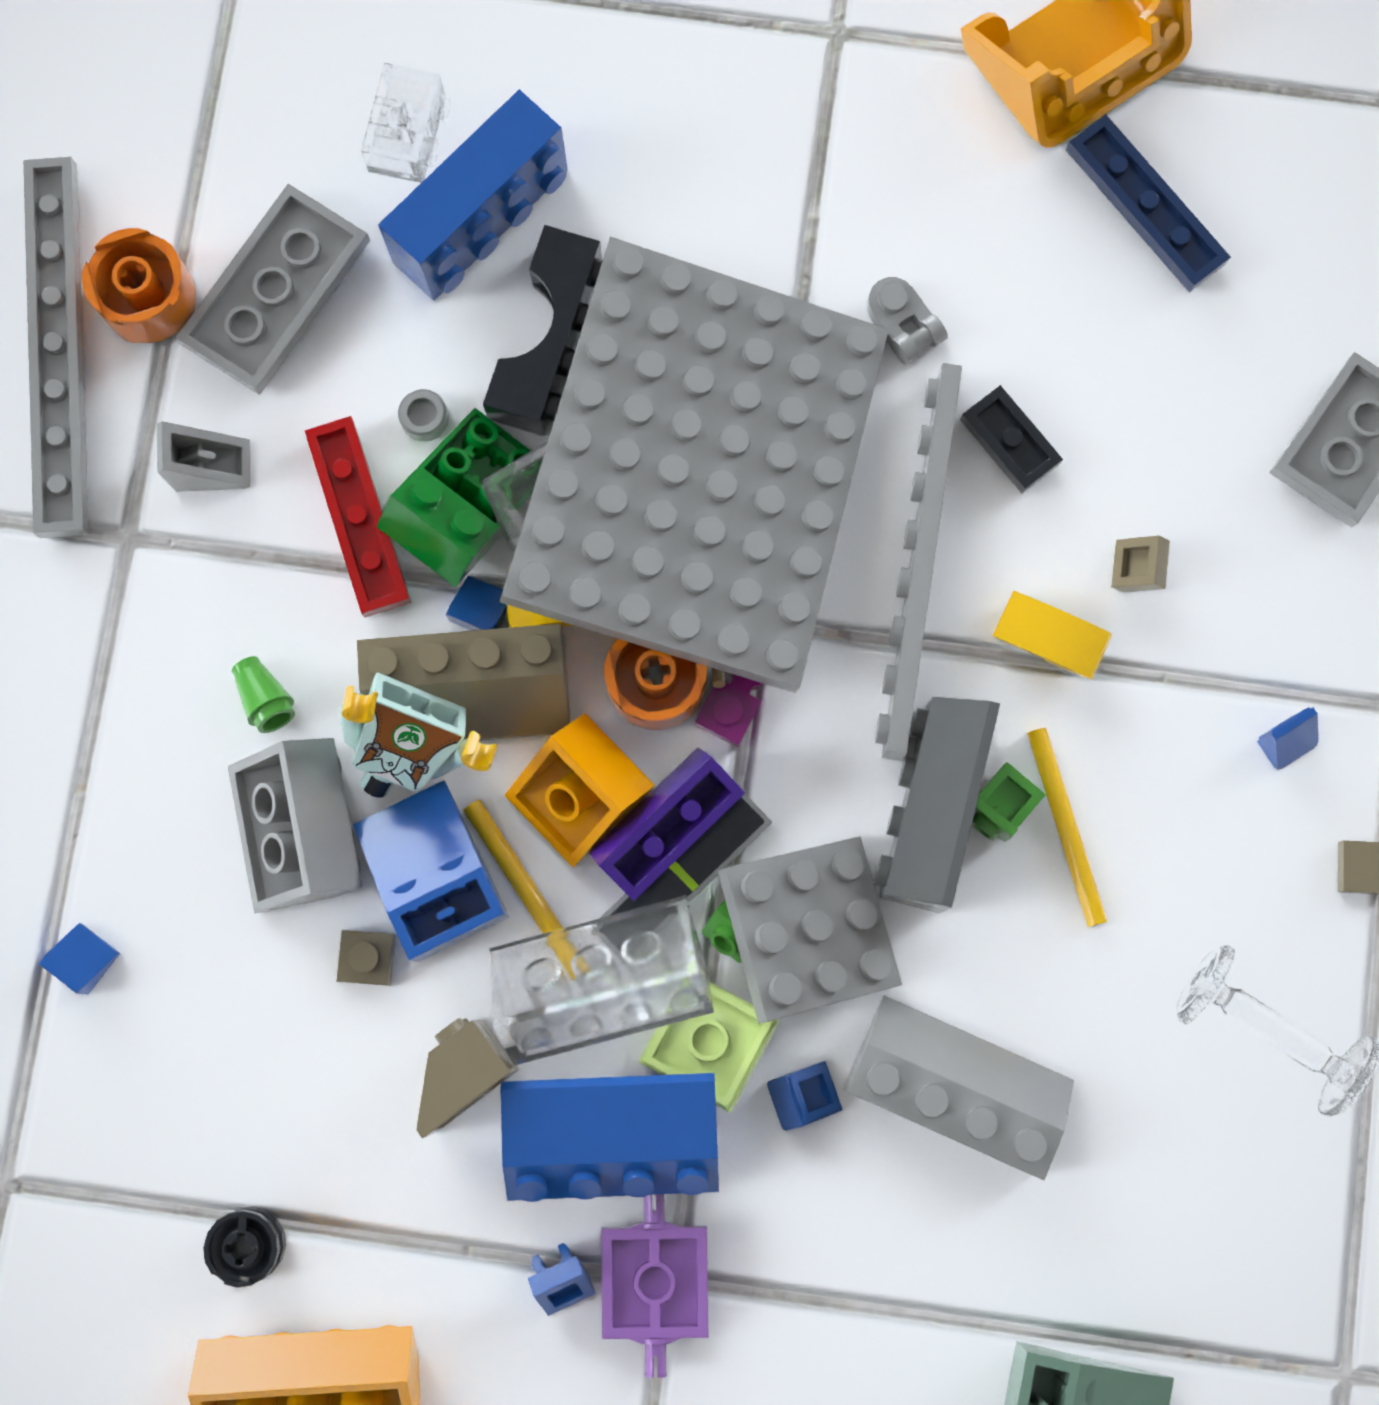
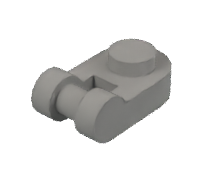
[867,277,948,365]

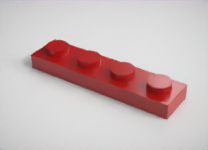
[304,416,412,618]

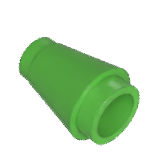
[231,656,295,733]

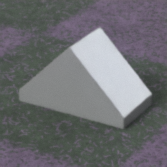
[157,421,250,492]

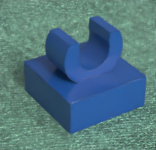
[527,1243,596,1316]

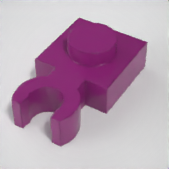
[694,674,764,747]

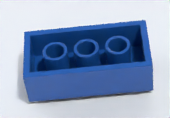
[378,89,568,301]

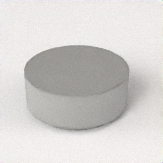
[398,389,449,441]

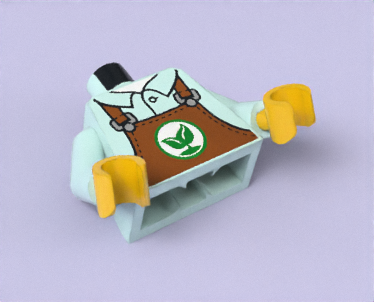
[339,672,498,798]

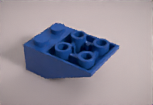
[353,780,510,962]

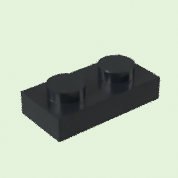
[960,385,1063,494]

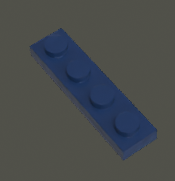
[1066,114,1231,293]

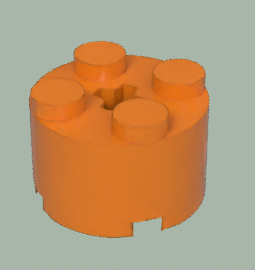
[82,228,196,343]
[604,639,707,730]

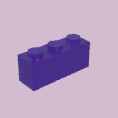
[588,747,745,902]

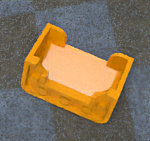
[960,0,1192,148]

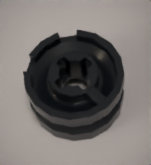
[203,1207,286,1288]

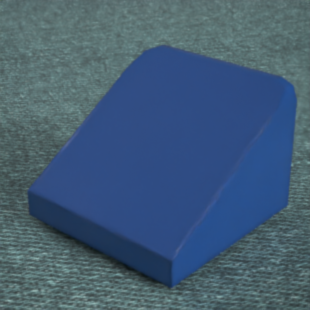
[445,575,507,631]
[1257,707,1319,770]
[38,922,121,995]
[767,1061,843,1131]

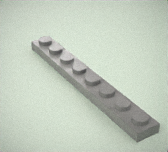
[23,156,89,538]
[875,363,962,761]

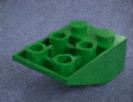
[376,408,542,588]

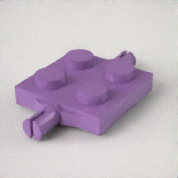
[601,1194,709,1378]

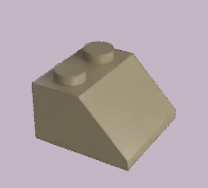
[416,1018,520,1139]

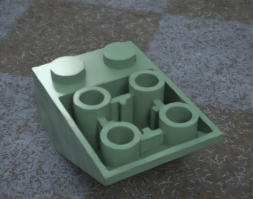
[1004,1341,1174,1405]

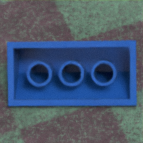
[500,1073,719,1202]

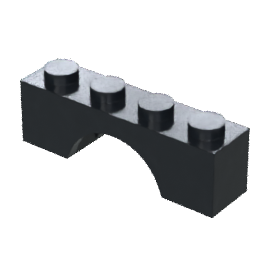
[483,225,603,436]

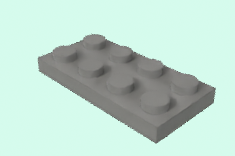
[175,183,371,395]

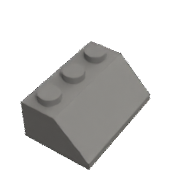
[228,738,362,914]

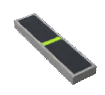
[591,794,772,964]

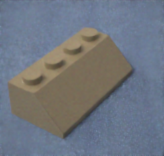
[357,624,571,741]

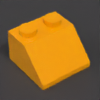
[504,713,655,868]

